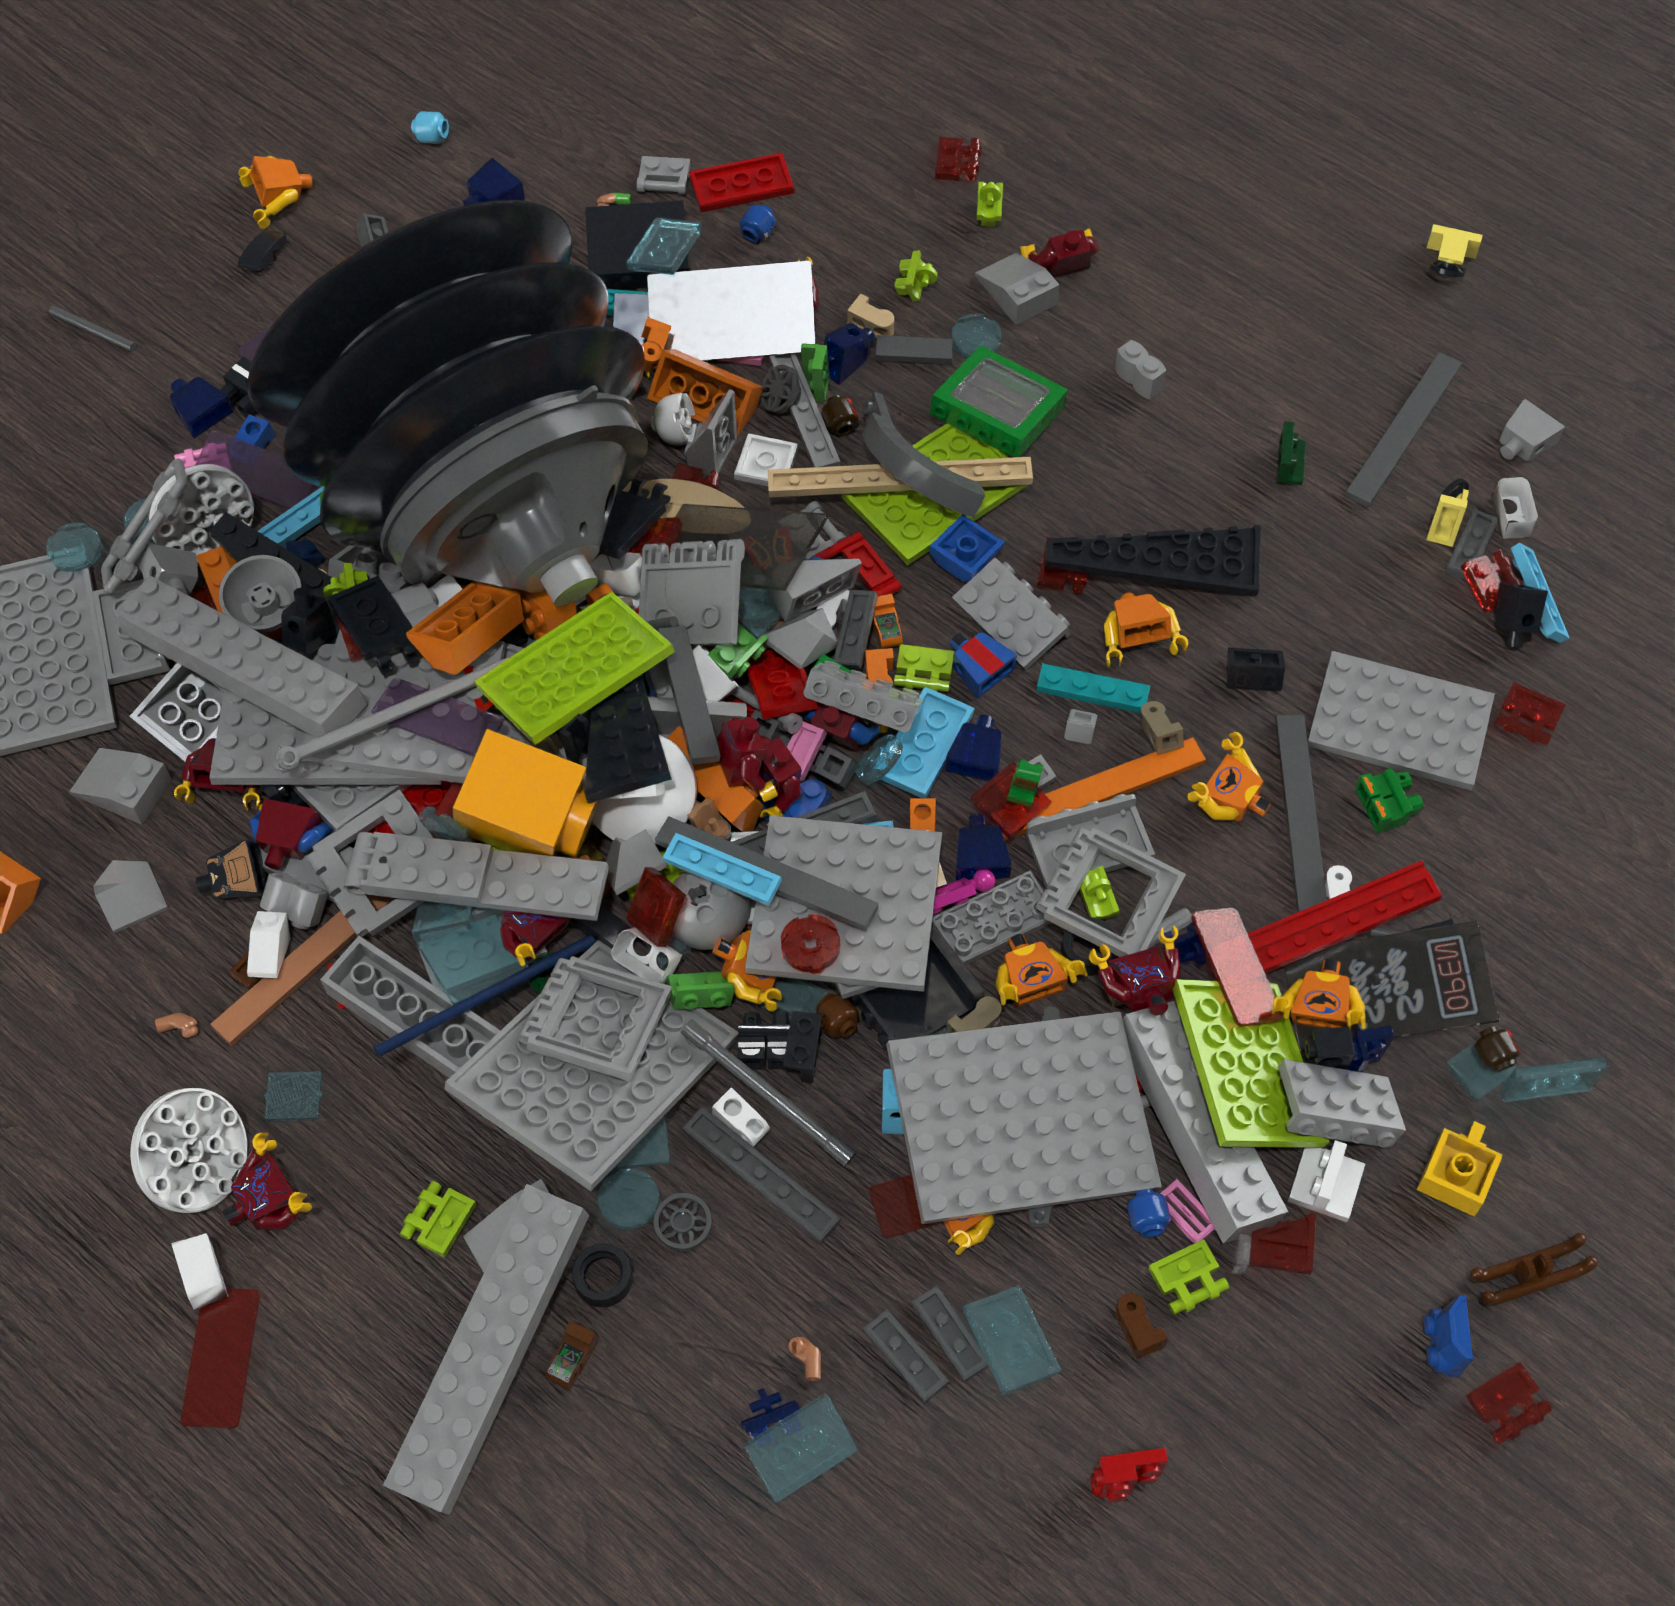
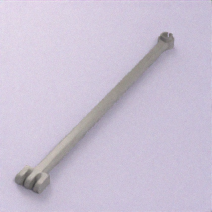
[275,655,513,770]

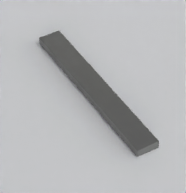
[1345,352,1462,508]
[1275,715,1327,912]
[655,816,878,931]

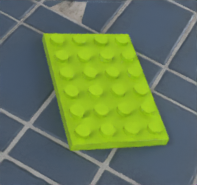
[841,423,1028,566]
[474,591,675,745]
[1172,979,1330,1148]

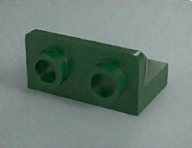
[1276,421,1306,485]

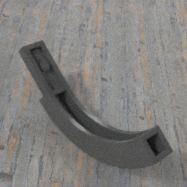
[862,391,985,518]

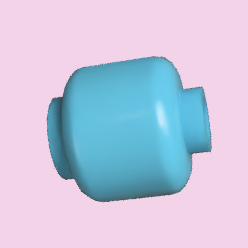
[411,111,449,144]

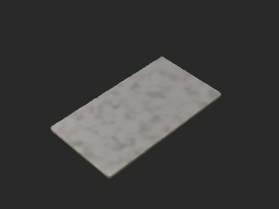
[647,261,816,361]

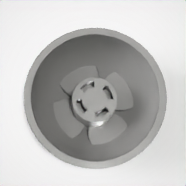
[219,555,302,633]
[665,871,750,950]

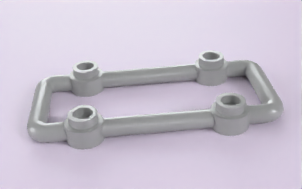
[101,459,187,593]

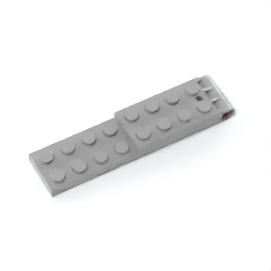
[343,832,609,921]

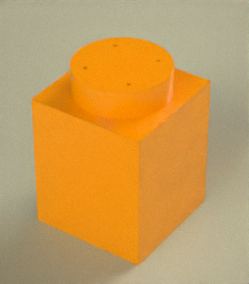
[453,729,599,858]

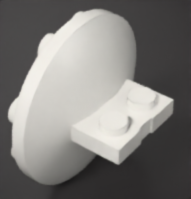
[149,464,254,566]
[584,735,697,844]
[130,1088,247,1213]

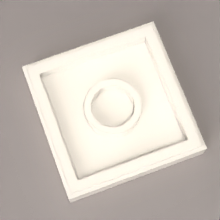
[734,433,798,486]

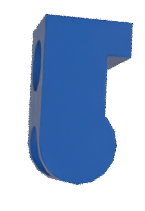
[229,415,276,467]

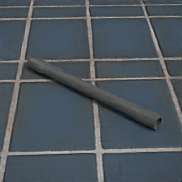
[680,1019,856,1167]

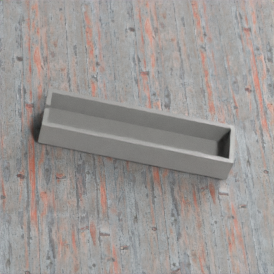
[1122,1000,1288,1244]

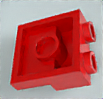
[1090,1448,1168,1502]

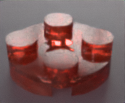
[781,914,840,975]

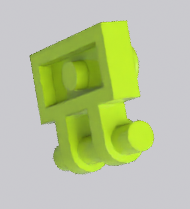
[894,644,954,692]
[399,1181,477,1258]
[1148,1239,1229,1315]

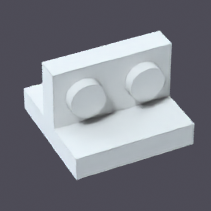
[1288,1140,1365,1222]

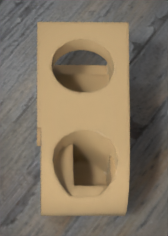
[847,294,894,338]

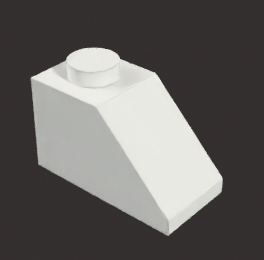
[247,911,291,978]

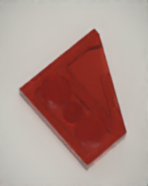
[1248,1213,1316,1275]

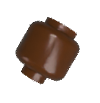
[816,994,859,1038]

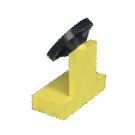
[1427,224,1483,277]
[1426,478,1469,547]

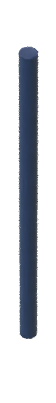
[373,934,596,1057]

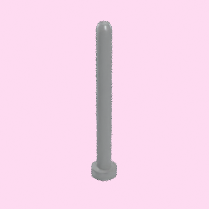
[731,686,802,734]

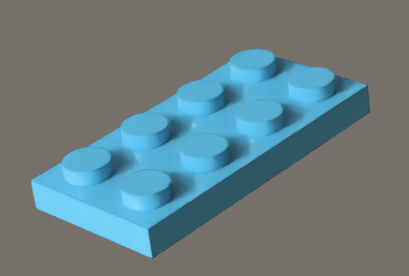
[875,687,974,798]

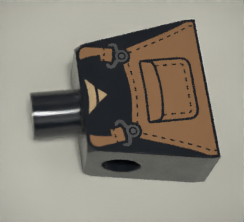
[196,840,267,901]

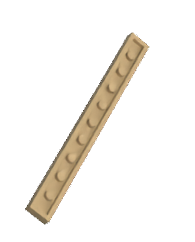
[768,457,1033,497]

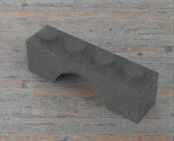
[752,710,859,789]

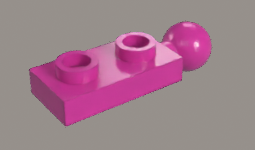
[933,869,995,914]

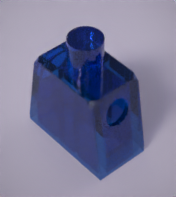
[463,158,525,206]
[824,323,875,385]
[169,377,233,439]
[945,715,1002,783]
[955,814,1012,881]

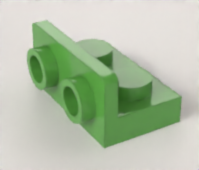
[801,343,830,403]
[708,623,768,680]
[667,971,735,1010]

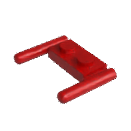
[811,531,902,596]

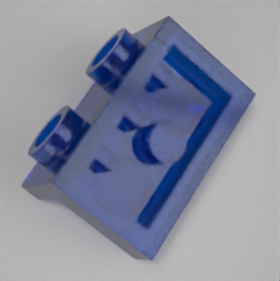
[1348,1026,1395,1072]

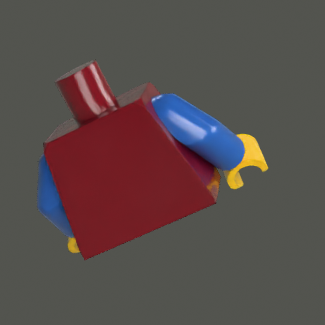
[802,702,888,752]
[250,798,334,870]

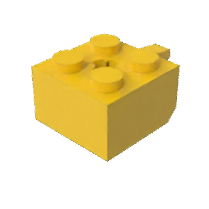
[1416,1121,1503,1217]

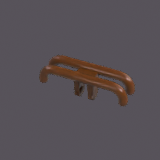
[1470,1233,1598,1306]

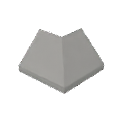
[765,608,838,669]
[606,829,667,895]
[93,860,169,934]

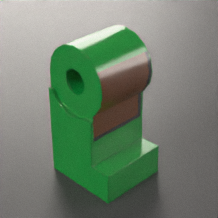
[1007,758,1043,807]

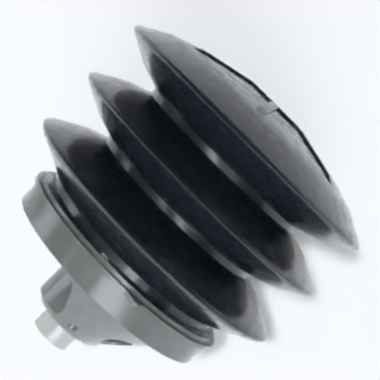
[247,200,648,606]

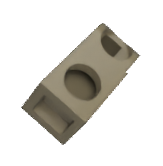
[1141,701,1184,755]
[946,996,1002,1033]

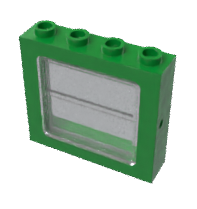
[929,345,1068,458]

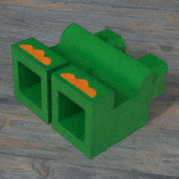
[1355,768,1424,834]

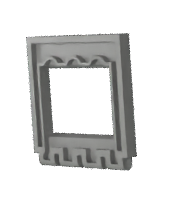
[306,789,433,937]
[1036,828,1186,957]
[518,956,672,1082]

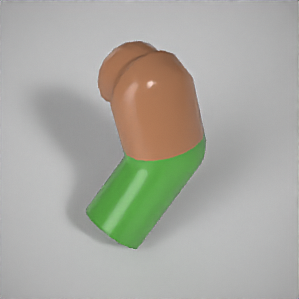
[596,192,631,206]

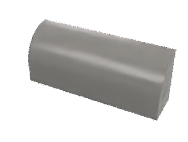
[647,696,747,738]

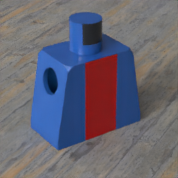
[950,633,1017,699]

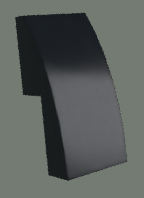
[238,229,287,272]
[570,906,631,949]

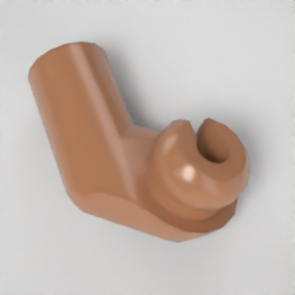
[155,1013,198,1038]
[788,1337,821,1381]

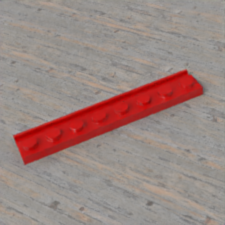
[1207,860,1442,982]

